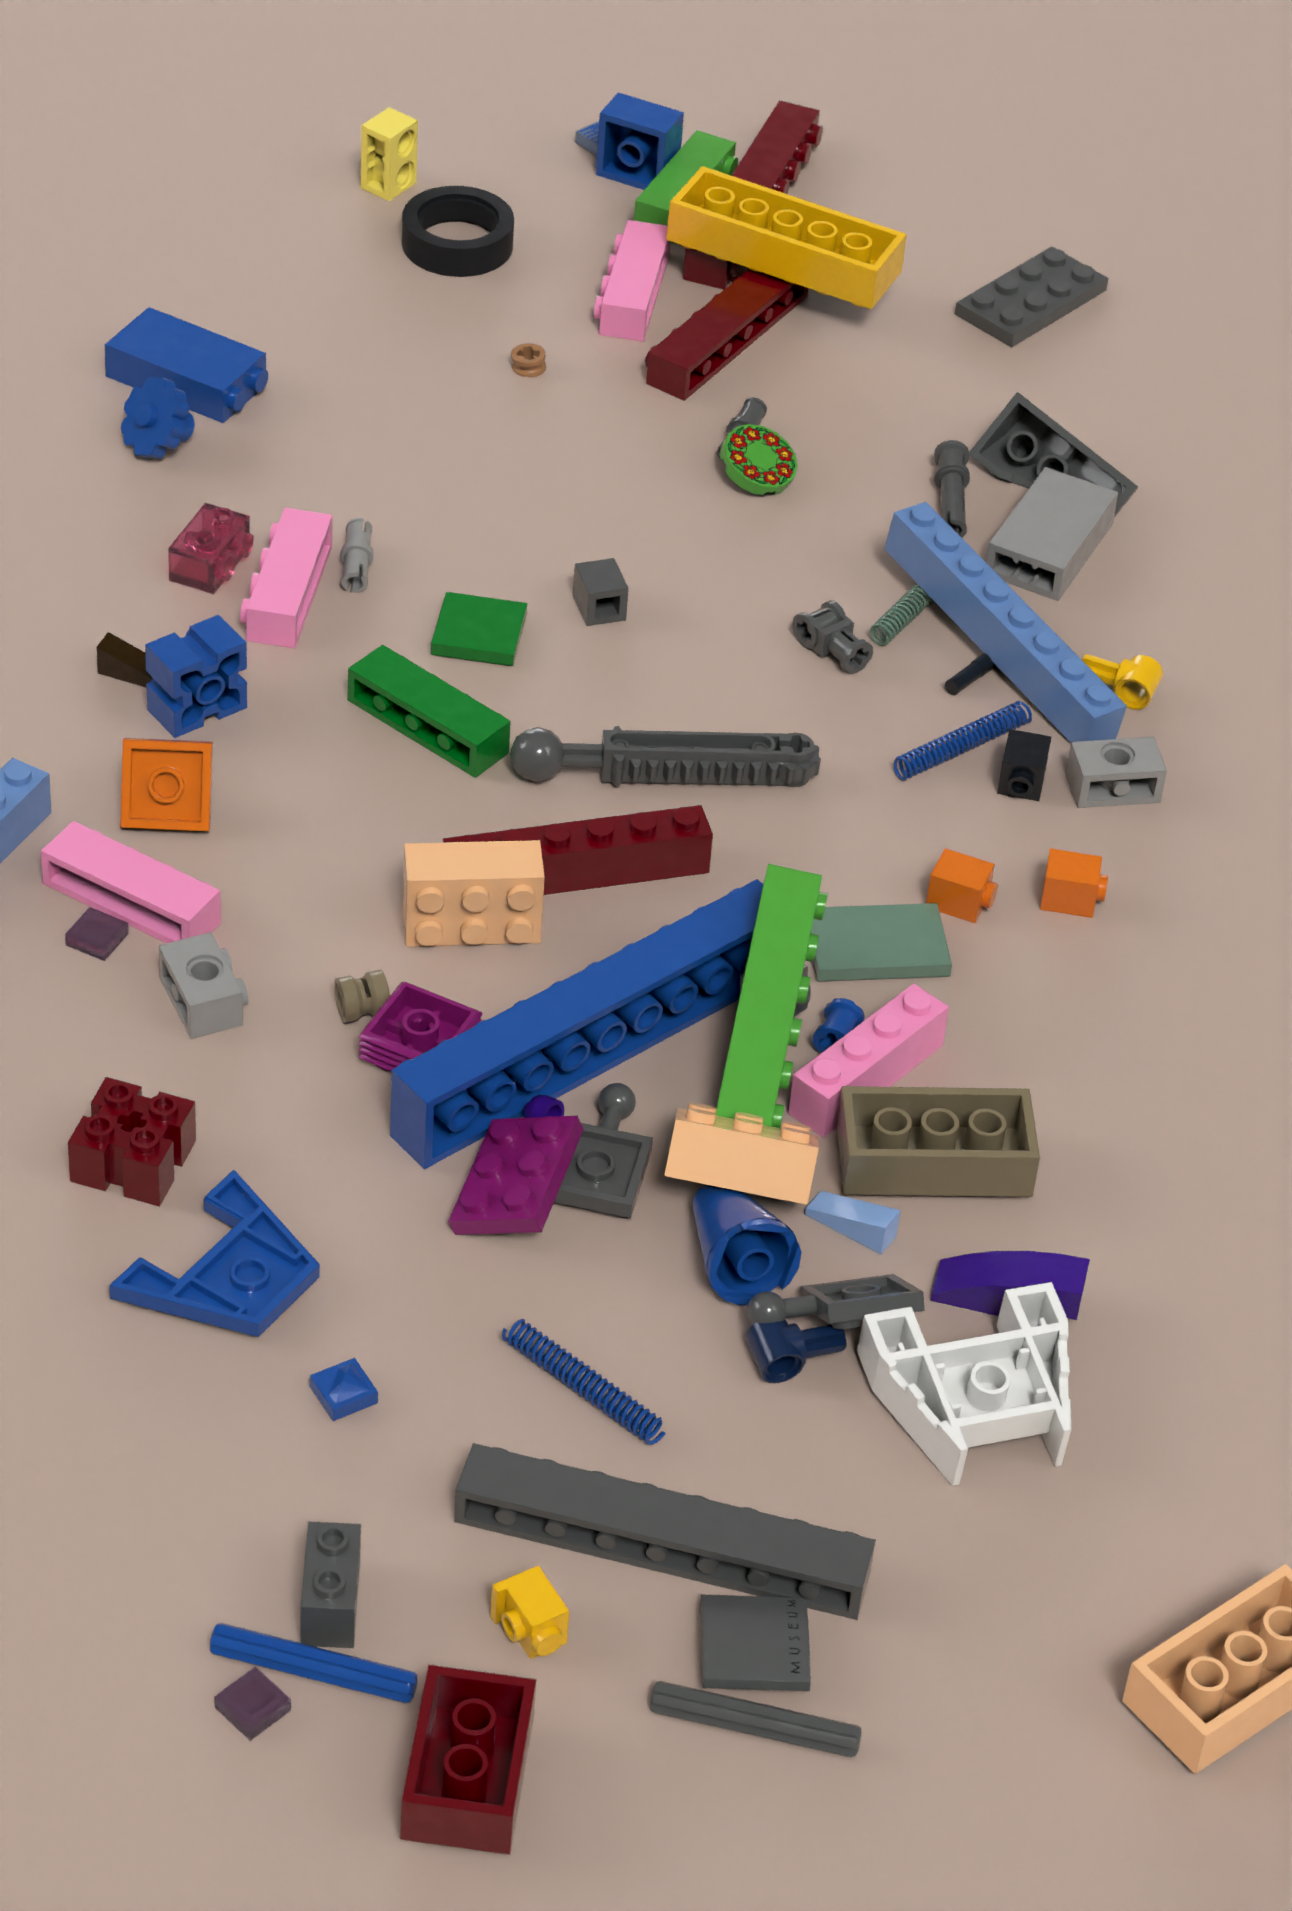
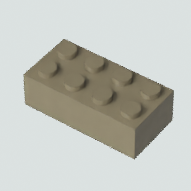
[836,1086,1040,1197]

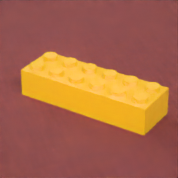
[666,166,907,309]

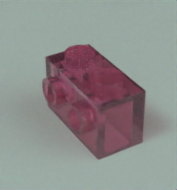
[168,503,254,594]

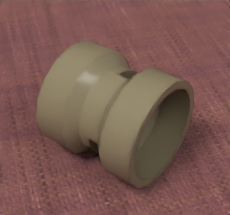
[334,970,390,1023]

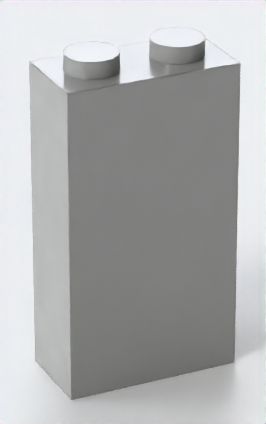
[986,467,1119,601]

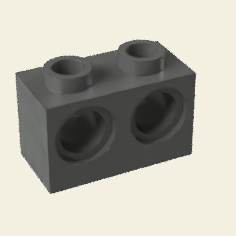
[301,1522,361,1648]

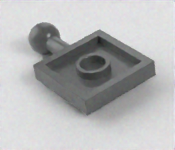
[554,1083,653,1218]
[747,1274,925,1329]

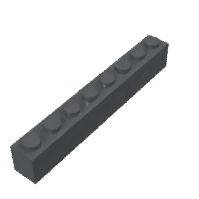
[454,1443,876,1620]

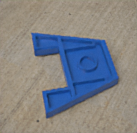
[109,1170,320,1337]

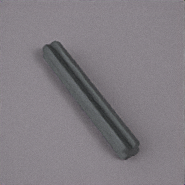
[650,1681,862,1757]

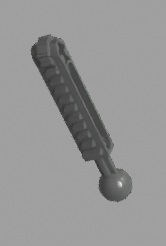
[510,726,821,787]

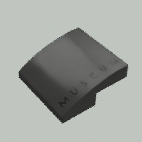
[700,1594,811,1691]

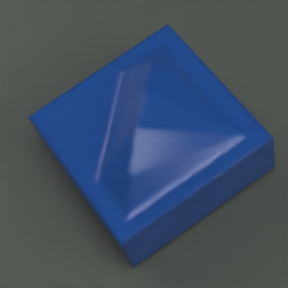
[310,1358,378,1421]

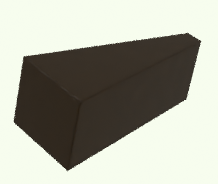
[97,632,153,688]

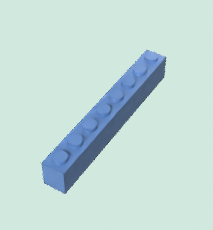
[884,501,1127,742]

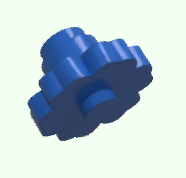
[121,377,195,459]

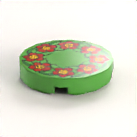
[720,424,798,495]

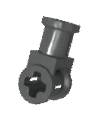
[793,600,873,674]

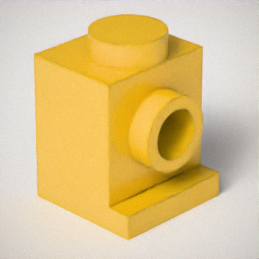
[490,1565,570,1659]

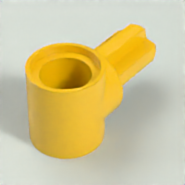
[1081,654,1163,710]

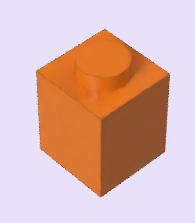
[926,848,998,923]
[1040,848,1108,918]

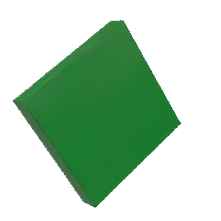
[431,592,528,666]

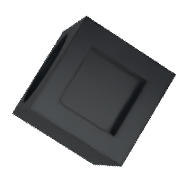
[997,729,1052,801]

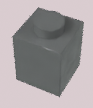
[573,558,629,626]

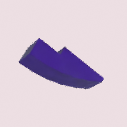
[930,1251,1090,1320]

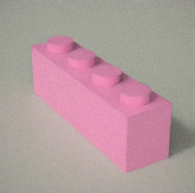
[594,220,670,342]
[240,508,333,649]
[41,821,221,943]
[788,984,949,1138]

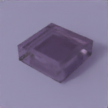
[65,907,129,961]
[214,1667,291,1741]

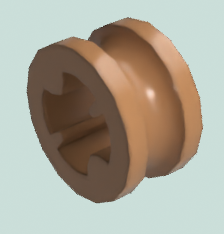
[511,343,546,378]

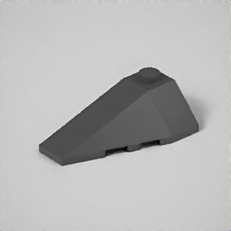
[969,392,1139,517]

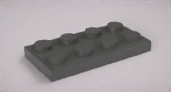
[955,246,1109,348]

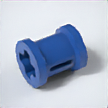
[812,998,865,1053]

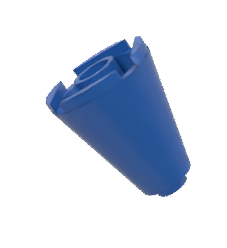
[693,1184,802,1305]

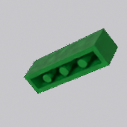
[348,644,511,778]

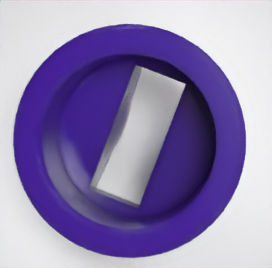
[523,1095,564,1118]

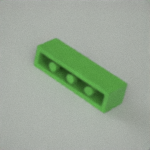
[634,130,738,244]

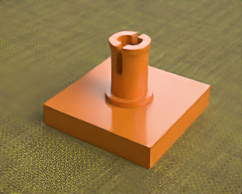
[120,738,213,831]

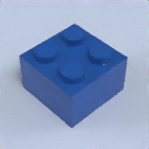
[596,92,684,190]

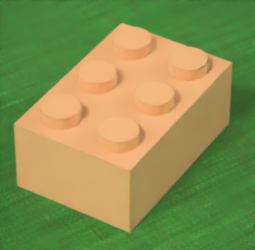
[403,840,545,947]
[664,1103,819,1205]

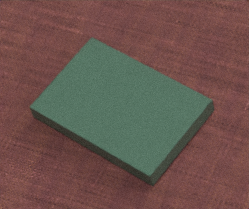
[811,903,952,981]

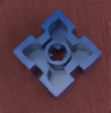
[145,614,247,738]

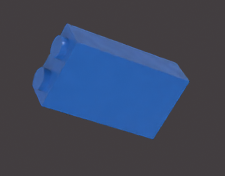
[104,307,268,423]

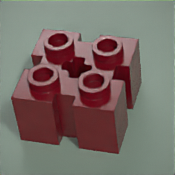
[68,1077,196,1207]

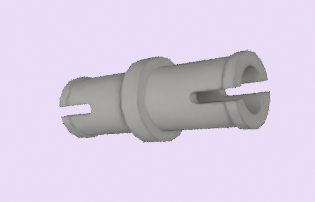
[340,518,373,593]

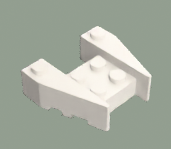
[857,1282,1071,1486]

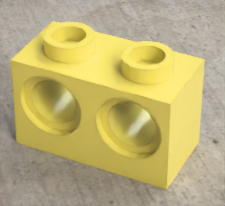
[361,107,418,201]

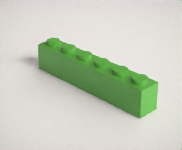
[716,864,828,1128]

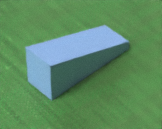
[805,1191,901,1254]

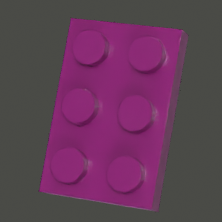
[448,1116,584,1235]

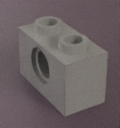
[1066,737,1167,808]
[159,932,248,1039]

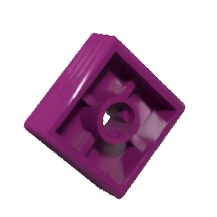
[359,982,482,1071]

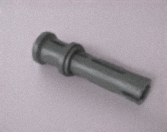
[934,440,970,538]

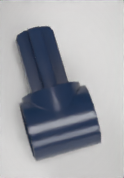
[746,1320,847,1383]

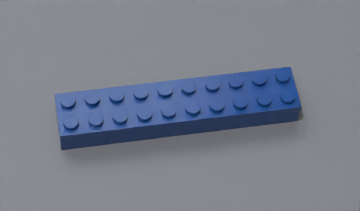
[390,879,763,1169]

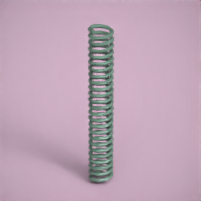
[870,583,933,646]

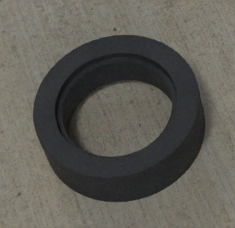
[402,186,514,277]

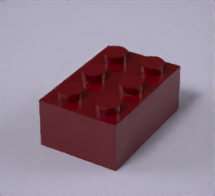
[400,1664,537,1855]

